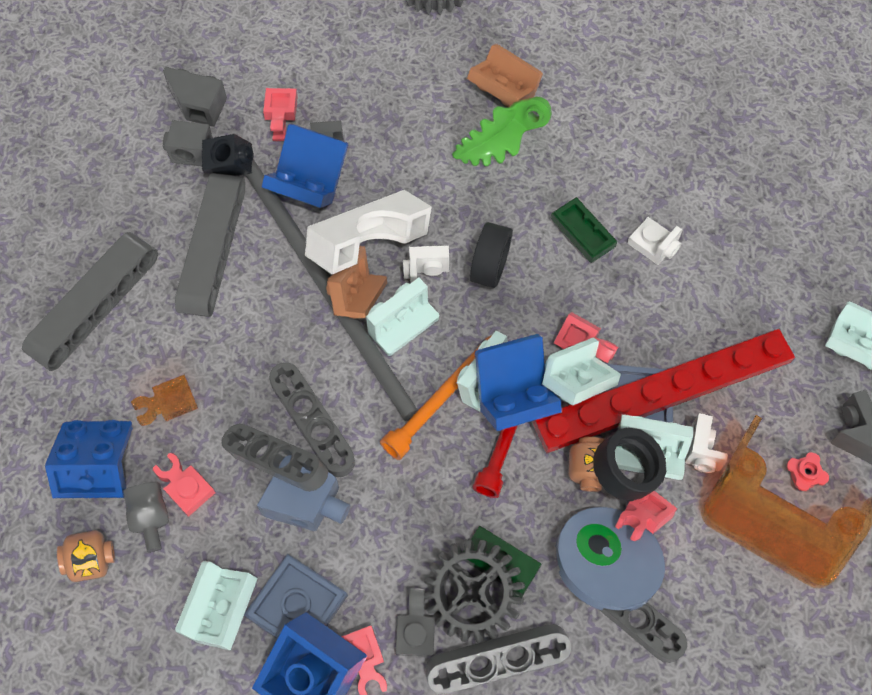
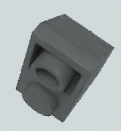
[163,67,227,127]

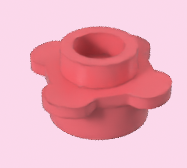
[787,452,829,491]

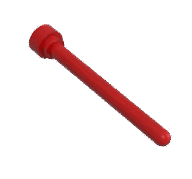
[472,425,518,498]

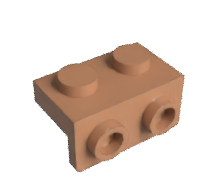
[467,44,543,107]
[327,246,387,319]

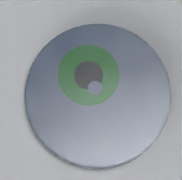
[555,507,665,611]

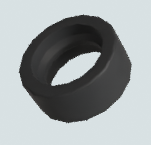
[470,222,513,288]
[593,427,667,501]

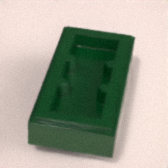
[551,197,617,263]
[463,526,542,597]

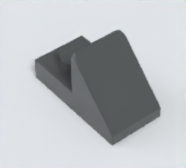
[831,390,872,465]

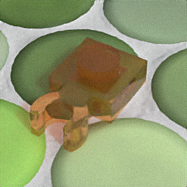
[131,374,198,426]

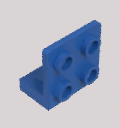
[262,124,348,208]
[475,334,562,431]
[45,420,133,498]

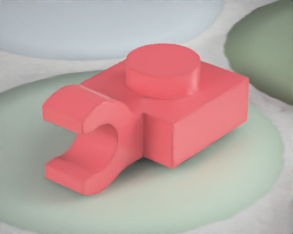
[263,88,298,141]
[554,312,619,363]

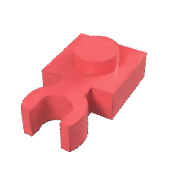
[153,453,215,517]
[615,491,677,541]
[342,625,387,695]

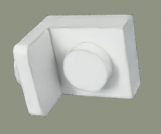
[627,217,682,265]
[403,246,449,283]
[685,413,728,473]

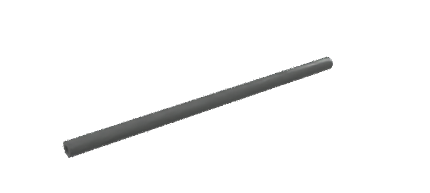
[246,159,418,421]

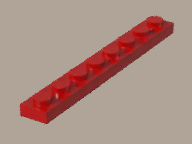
[532,329,795,454]

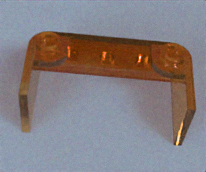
[701,415,872,589]

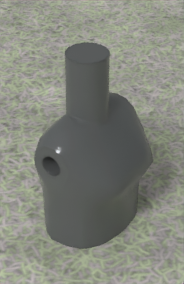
[123,482,169,553]

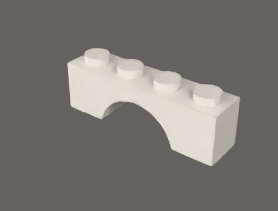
[305,190,432,274]

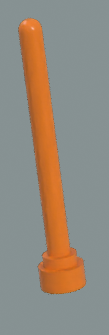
[380,335,492,460]

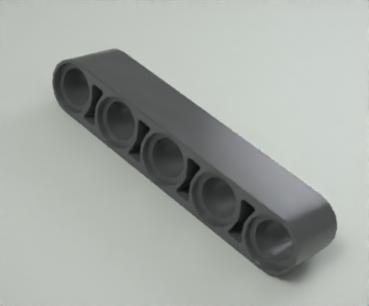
[175,173,245,317]
[22,232,158,371]

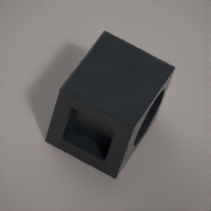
[202,134,254,176]

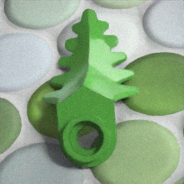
[452,97,552,166]

